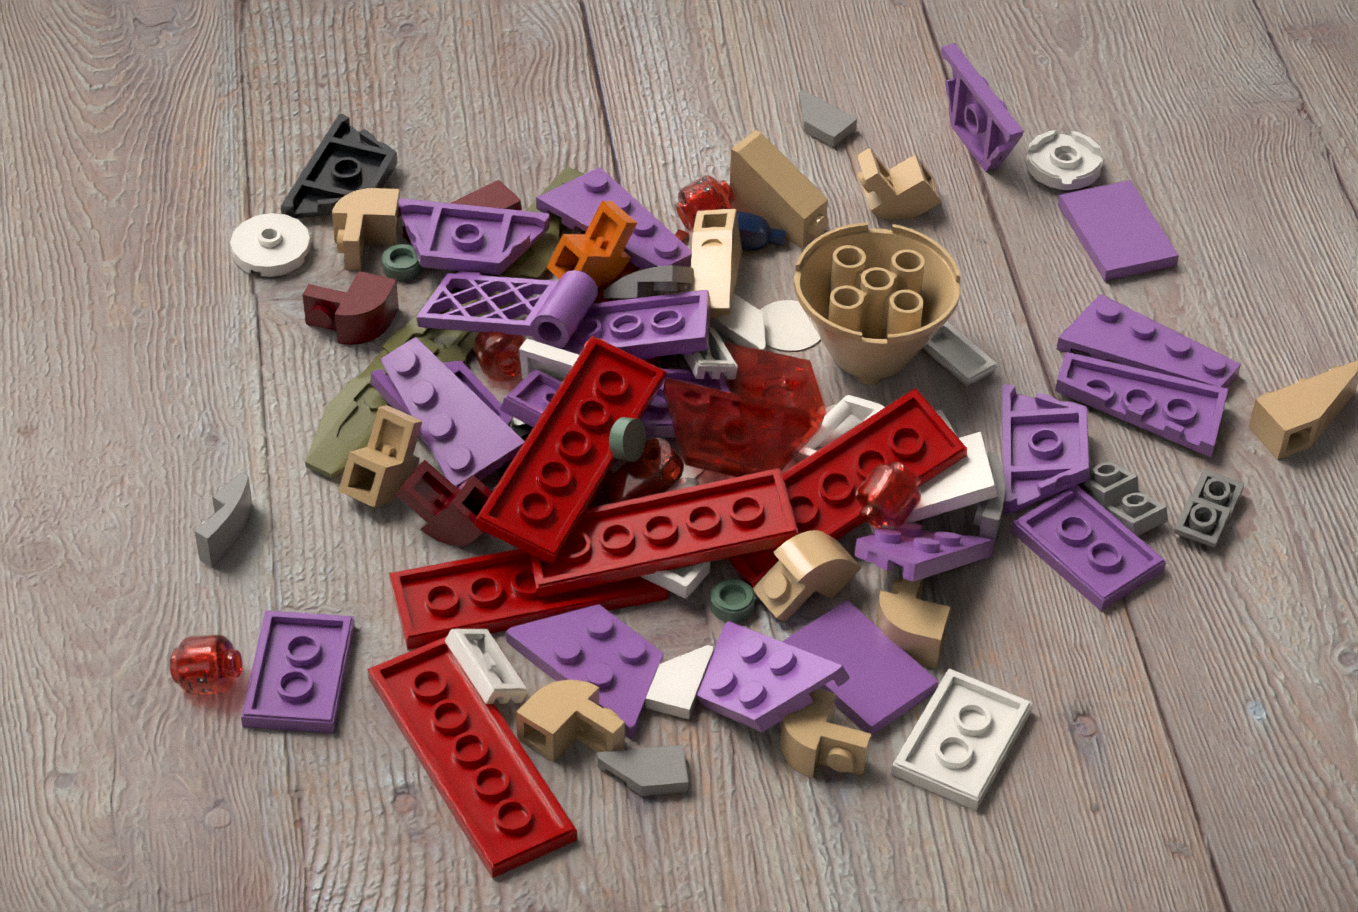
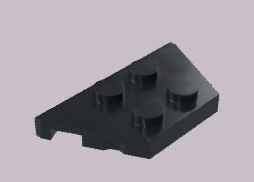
[281,114,398,218]

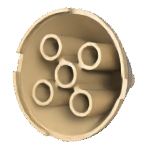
[794,223,961,385]

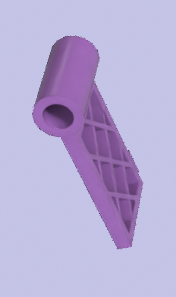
[416,270,598,349]

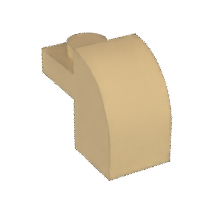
[857,147,942,220]
[332,188,401,270]
[339,405,423,508]
[753,530,861,622]
[876,577,950,669]
[516,680,625,763]
[780,689,871,778]

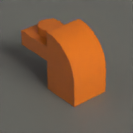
[546,201,637,288]

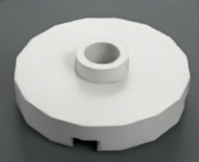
[1026,130,1103,190]
[230,213,311,277]

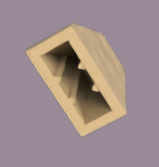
[729,130,829,248]

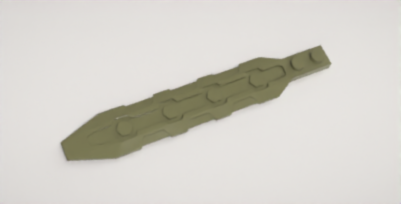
[305,166,584,479]

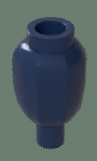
[737,211,786,250]

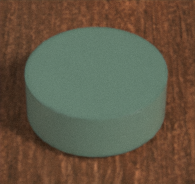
[382,244,422,282]
[609,417,646,462]
[710,579,755,623]

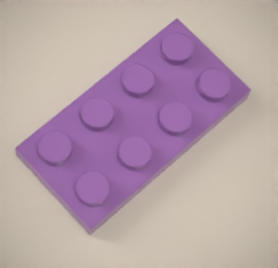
[561,290,711,360]

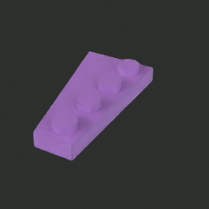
[536,167,692,270]
[1056,294,1241,388]
[380,337,525,488]
[1055,352,1228,458]

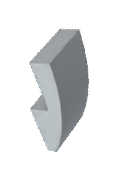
[603,265,694,300]
[973,452,1005,549]
[1078,461,1168,536]
[1174,469,1244,548]
[195,472,252,568]

